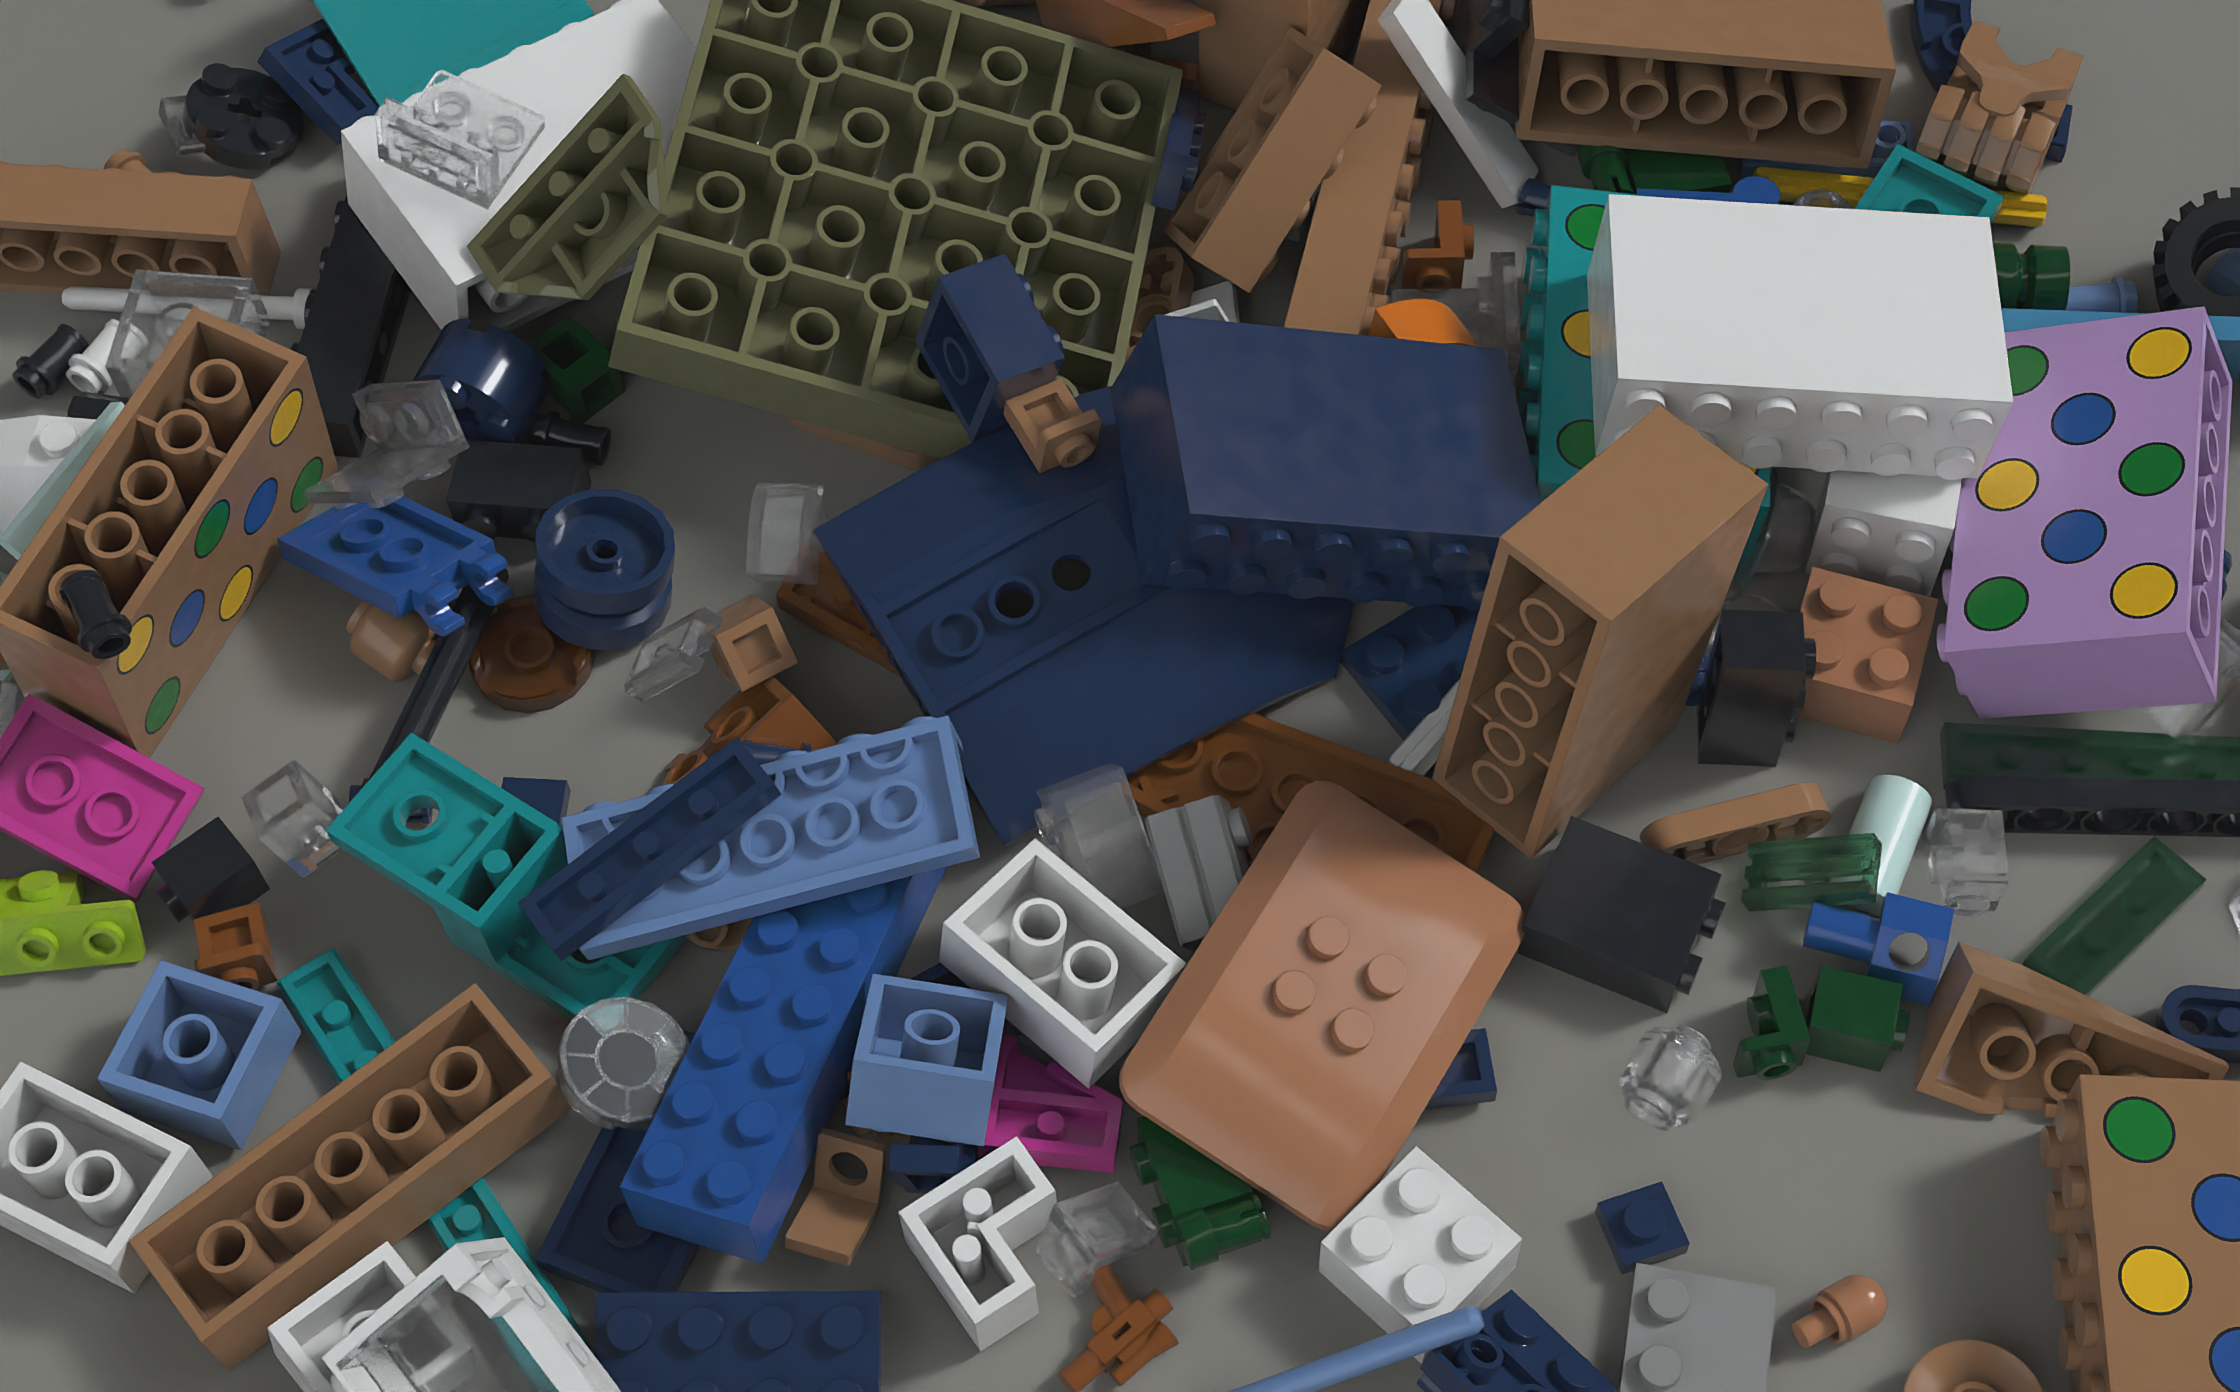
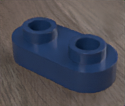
[2155,985,2240,1063]

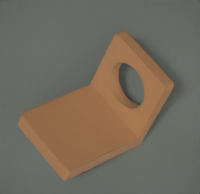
[784,1128,887,1266]

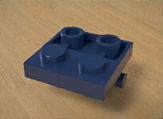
[1417,1289,1617,1392]

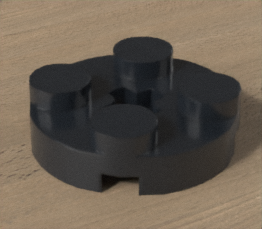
[183,63,303,170]

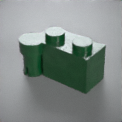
[1577,144,1732,194]
[1129,1116,1271,1270]

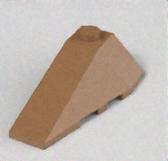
[1913,941,2229,1118]

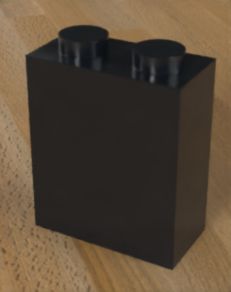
[1517,816,1726,1013]

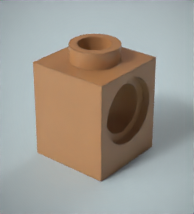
[697,594,798,692]

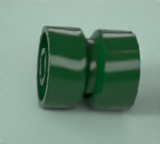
[1993,243,2070,311]

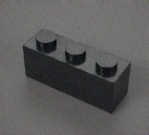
[1696,609,1816,767]

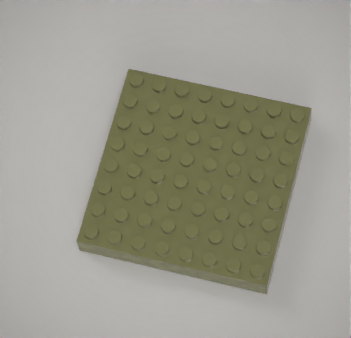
[608,0,1183,459]

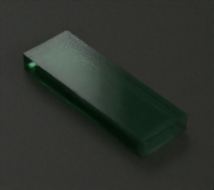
[2022,836,2207,997]

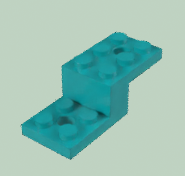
[325,732,686,1041]

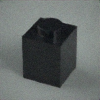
[151,817,270,923]

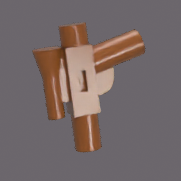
[1057,1261,1179,1392]

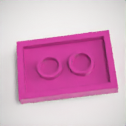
[0,693,204,903]

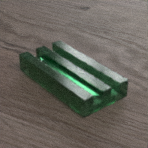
[1741,833,1882,912]

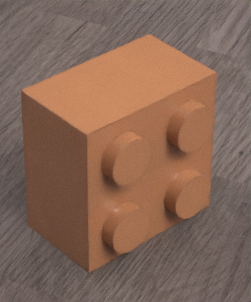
[1795,566,1939,744]

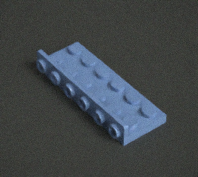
[562,716,980,960]

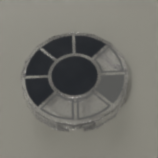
[556,997,690,1131]

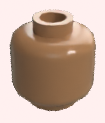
[346,600,439,682]

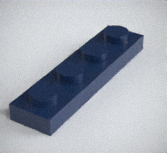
[517,737,782,961]

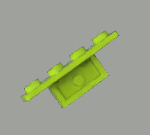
[0,870,146,976]

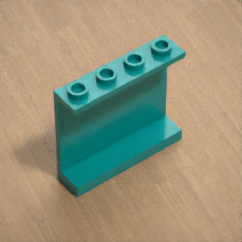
[312,0,595,112]

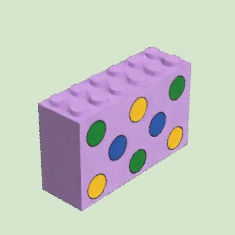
[1937,306,2233,719]

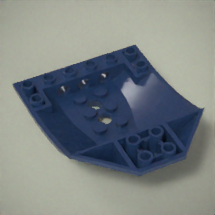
[812,386,1355,849]

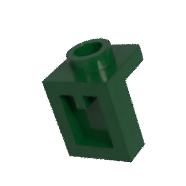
[1733,965,1811,1080]

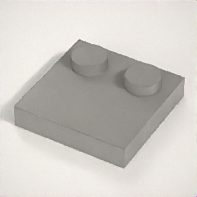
[1618,1263,1777,1392]

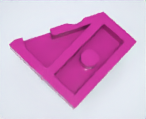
[978,1034,1123,1174]

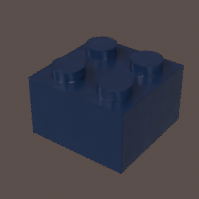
[915,253,1065,443]

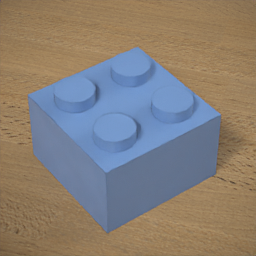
[97,960,301,1151]
[845,974,1008,1147]

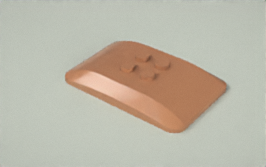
[1119,781,1526,1231]

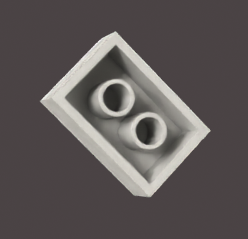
[939,838,1187,1089]
[0,1061,213,1294]

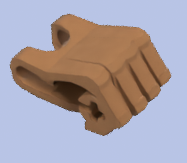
[1915,21,2083,194]

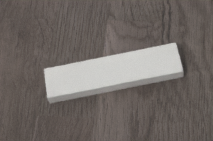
[1377,0,1539,209]

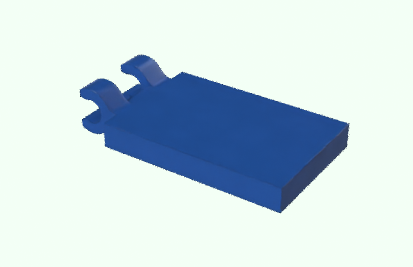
[277,483,514,636]

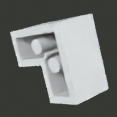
[898,1136,1059,1352]

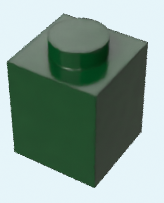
[1805,965,1910,1072]

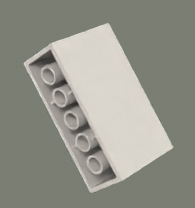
[341,0,696,333]
[1587,194,2013,480]

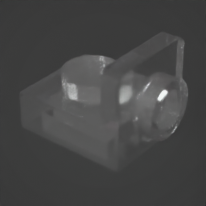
[1036,1181,1159,1297]

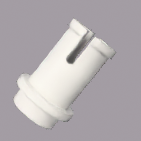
[66,319,141,393]

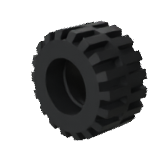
[2152,187,2240,317]

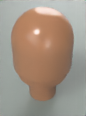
[1791,1274,1887,1349]

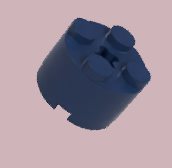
[405,319,551,451]

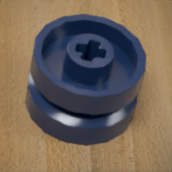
[534,489,675,650]

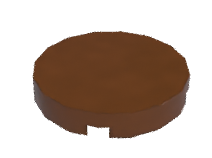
[468,594,595,713]

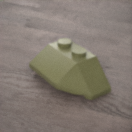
[466,74,668,301]

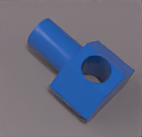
[1802,892,1954,1006]

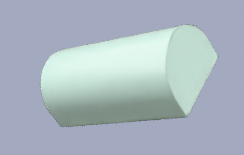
[1825,775,1932,917]

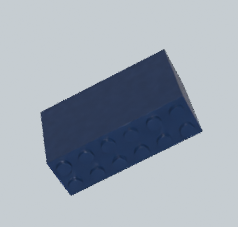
[1110,314,1541,611]

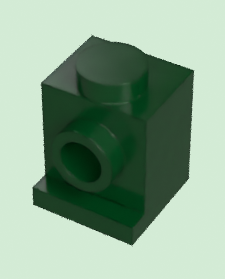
[529,315,625,423]

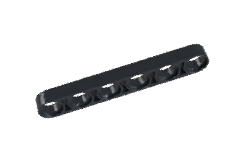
[1945,776,2240,837]

